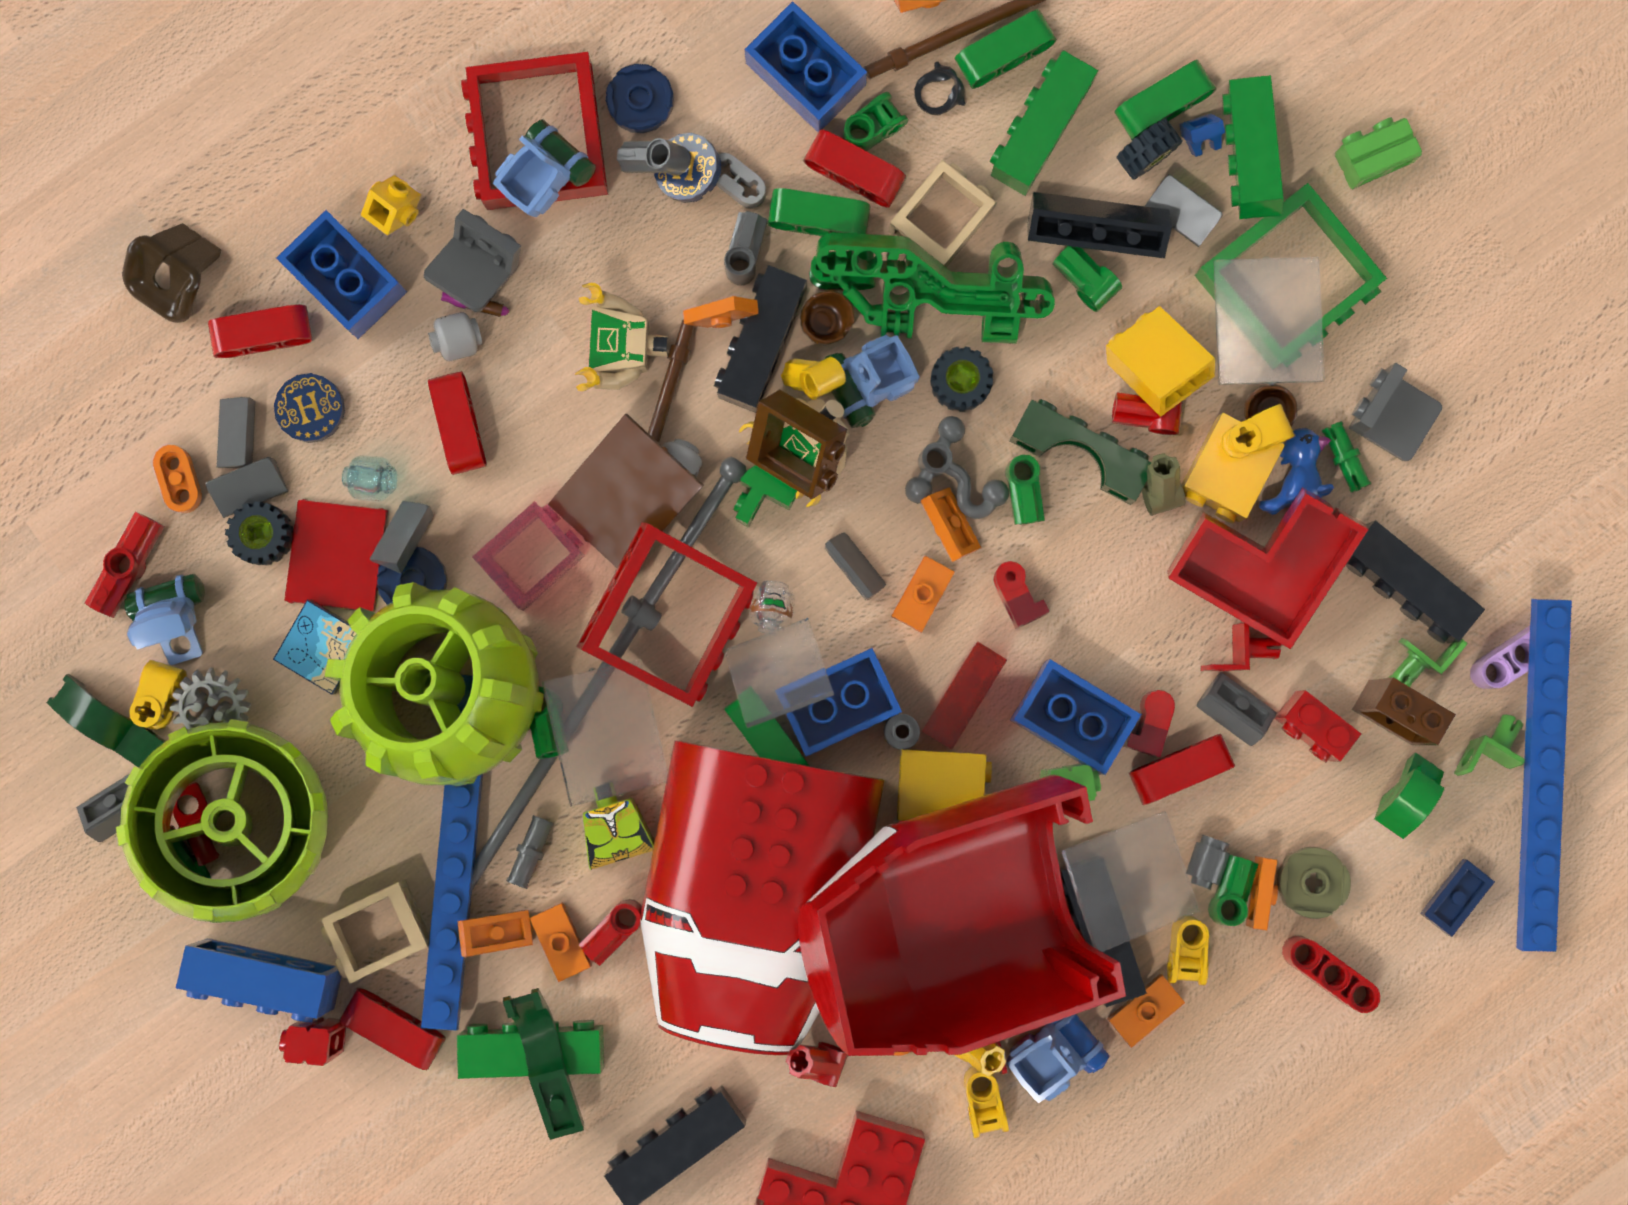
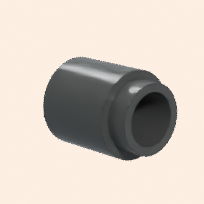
[884,714,920,749]
[1186,835,1230,890]

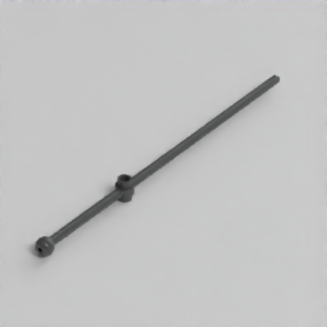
[472,457,747,890]

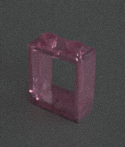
[472,501,585,611]

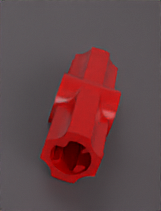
[84,511,165,618]

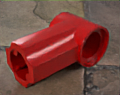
[1111,392,1183,435]
[579,899,642,966]
[785,1042,848,1087]

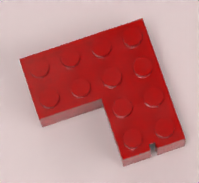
[1167,487,1369,649]
[754,1111,925,1205]

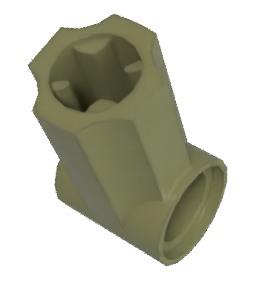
[1142,453,1186,516]

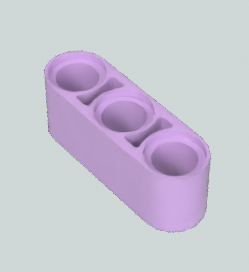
[1470,626,1571,689]

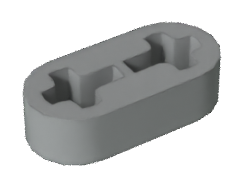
[716,153,766,208]

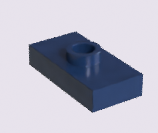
[1420,859,1495,937]

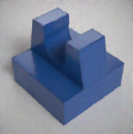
[1179,113,1225,157]

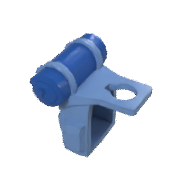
[1007,1014,1110,1103]

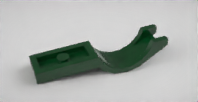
[46,674,166,768]
[503,988,584,1140]

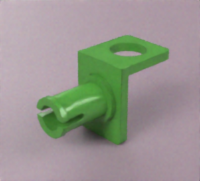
[1389,638,1468,687]
[1454,714,1525,776]

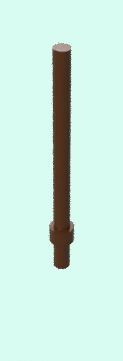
[864,0,1046,79]
[648,320,695,443]

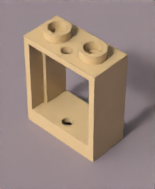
[889,160,996,268]
[321,880,430,984]

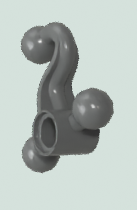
[905,416,1009,519]

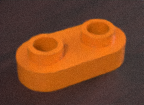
[153,445,202,513]

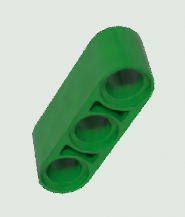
[954,9,1057,89]
[1114,60,1216,140]
[767,188,871,236]
[724,688,810,766]

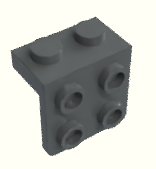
[424,209,521,312]
[1349,363,1442,462]

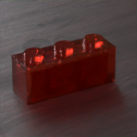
[920,641,1007,750]

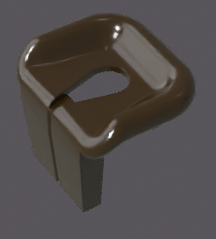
[122,223,221,323]

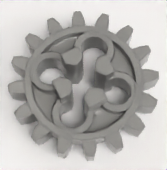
[170,668,251,729]

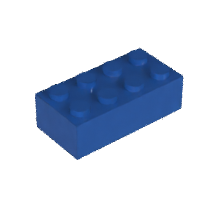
[176,938,342,1022]

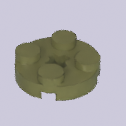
[1277,847,1351,919]

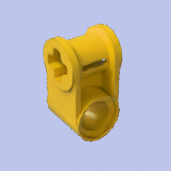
[1221,404,1295,458]
[130,660,187,730]
[1167,915,1209,986]
[964,1066,1009,1139]

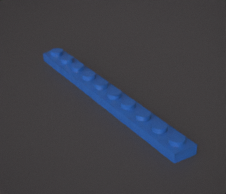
[1516,599,1572,952]
[421,675,483,1031]

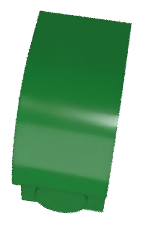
[733,465,797,528]
[1374,752,1445,839]

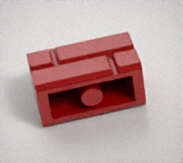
[279,1017,346,1066]

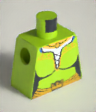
[583,782,655,870]

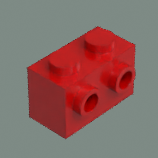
[1274,690,1362,763]

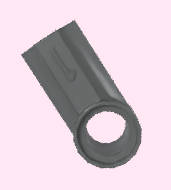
[617,138,690,176]
[724,211,768,285]

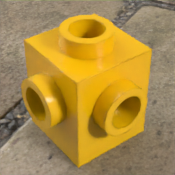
[361,175,421,236]

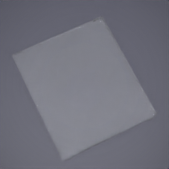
[724,618,834,728]

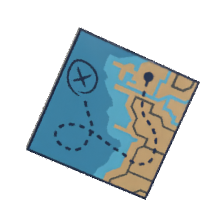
[273,599,356,695]

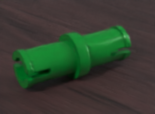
[1322,421,1372,493]

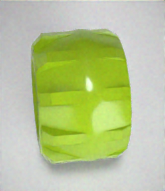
[325,582,544,786]
[116,719,329,923]

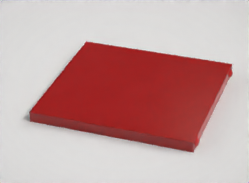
[284,499,388,612]

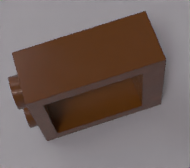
[746,390,847,499]
[1352,677,1456,745]

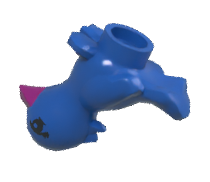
[1259,428,1334,515]

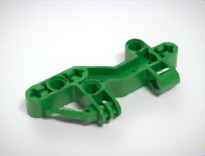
[816,232,1055,344]

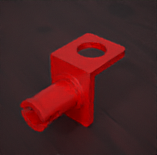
[1200,623,1281,671]
[172,782,220,866]

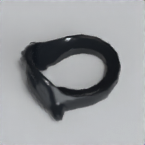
[914,61,966,116]

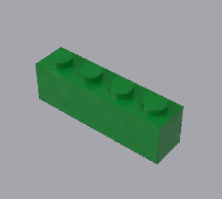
[990,50,1099,196]
[1222,75,1284,219]
[457,1020,604,1079]

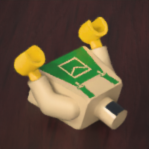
[575,282,669,392]
[739,398,850,507]

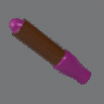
[441,292,509,317]

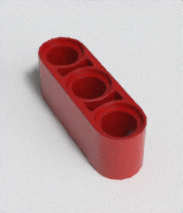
[803,130,906,208]
[208,304,313,358]
[428,371,487,475]
[1129,734,1235,805]
[1282,936,1381,1013]
[339,988,446,1070]

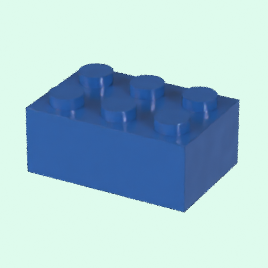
[744,1,867,132]
[276,210,407,339]
[776,648,902,757]
[1010,659,1142,775]

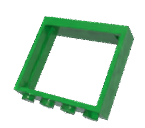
[1194,183,1387,370]

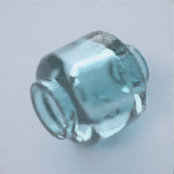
[342,455,397,502]

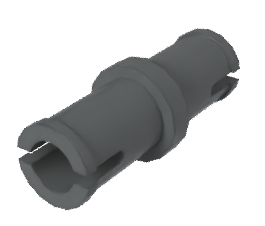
[506,815,554,889]

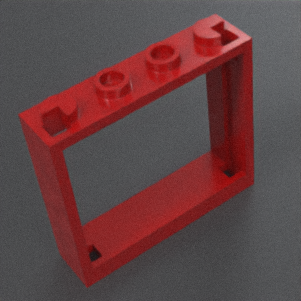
[461,51,608,210]
[576,522,757,707]

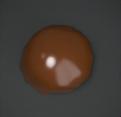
[800,290,855,345]
[1244,384,1298,427]

